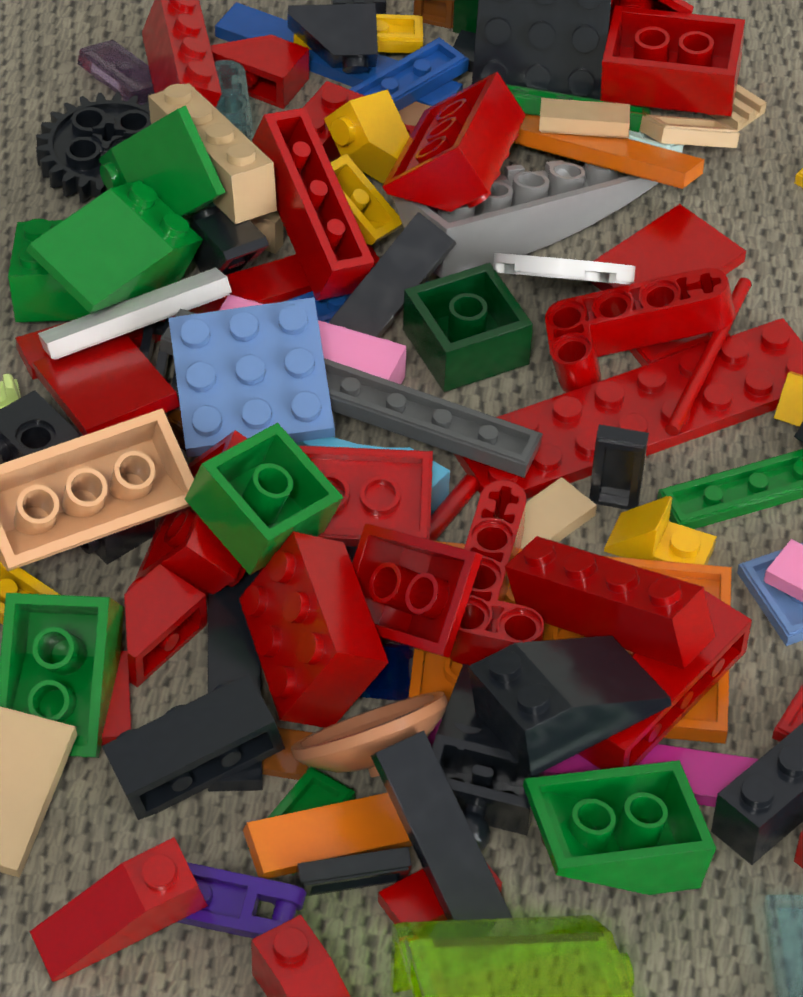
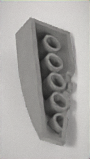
[392,160,658,278]

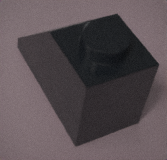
[287,3,378,74]
[190,206,269,275]

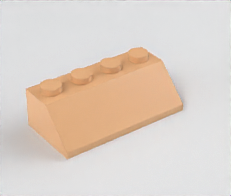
[0,408,194,571]

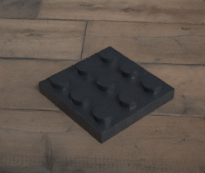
[472,0,611,100]

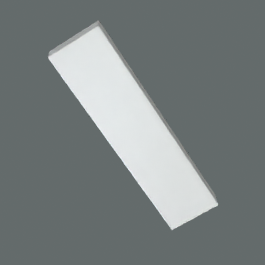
[38,267,232,360]

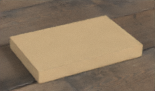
[0,706,77,878]

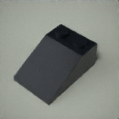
[468,635,672,777]

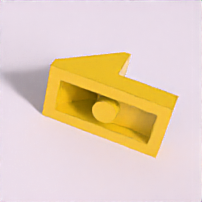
[604,496,717,565]

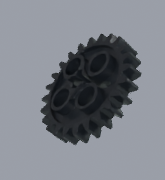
[36,92,151,203]

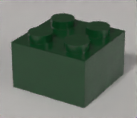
[403,262,533,392]

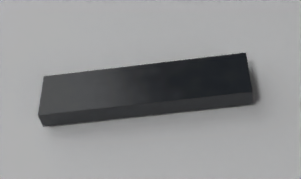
[371,731,520,960]

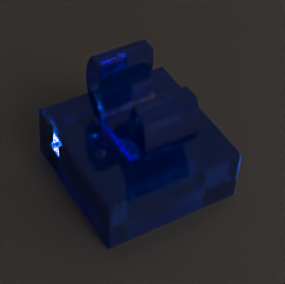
[360,643,413,701]

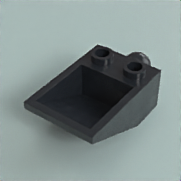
[432,664,545,852]

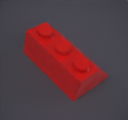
[135,430,248,597]

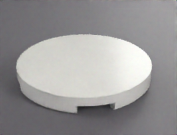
[493,253,636,285]

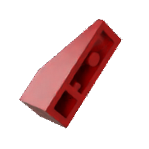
[29,837,208,982]
[251,915,351,997]

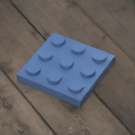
[169,297,335,458]

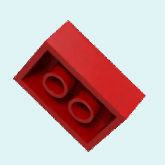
[600,5,745,116]
[239,531,389,728]

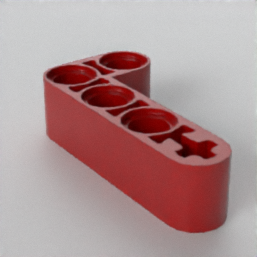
[545,267,735,393]
[450,480,544,665]

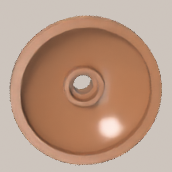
[291,691,448,777]

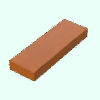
[243,792,412,879]

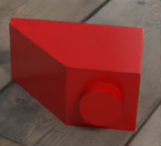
[210,35,309,109]
[124,564,207,688]

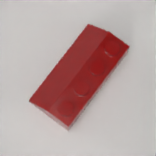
[382,71,526,212]

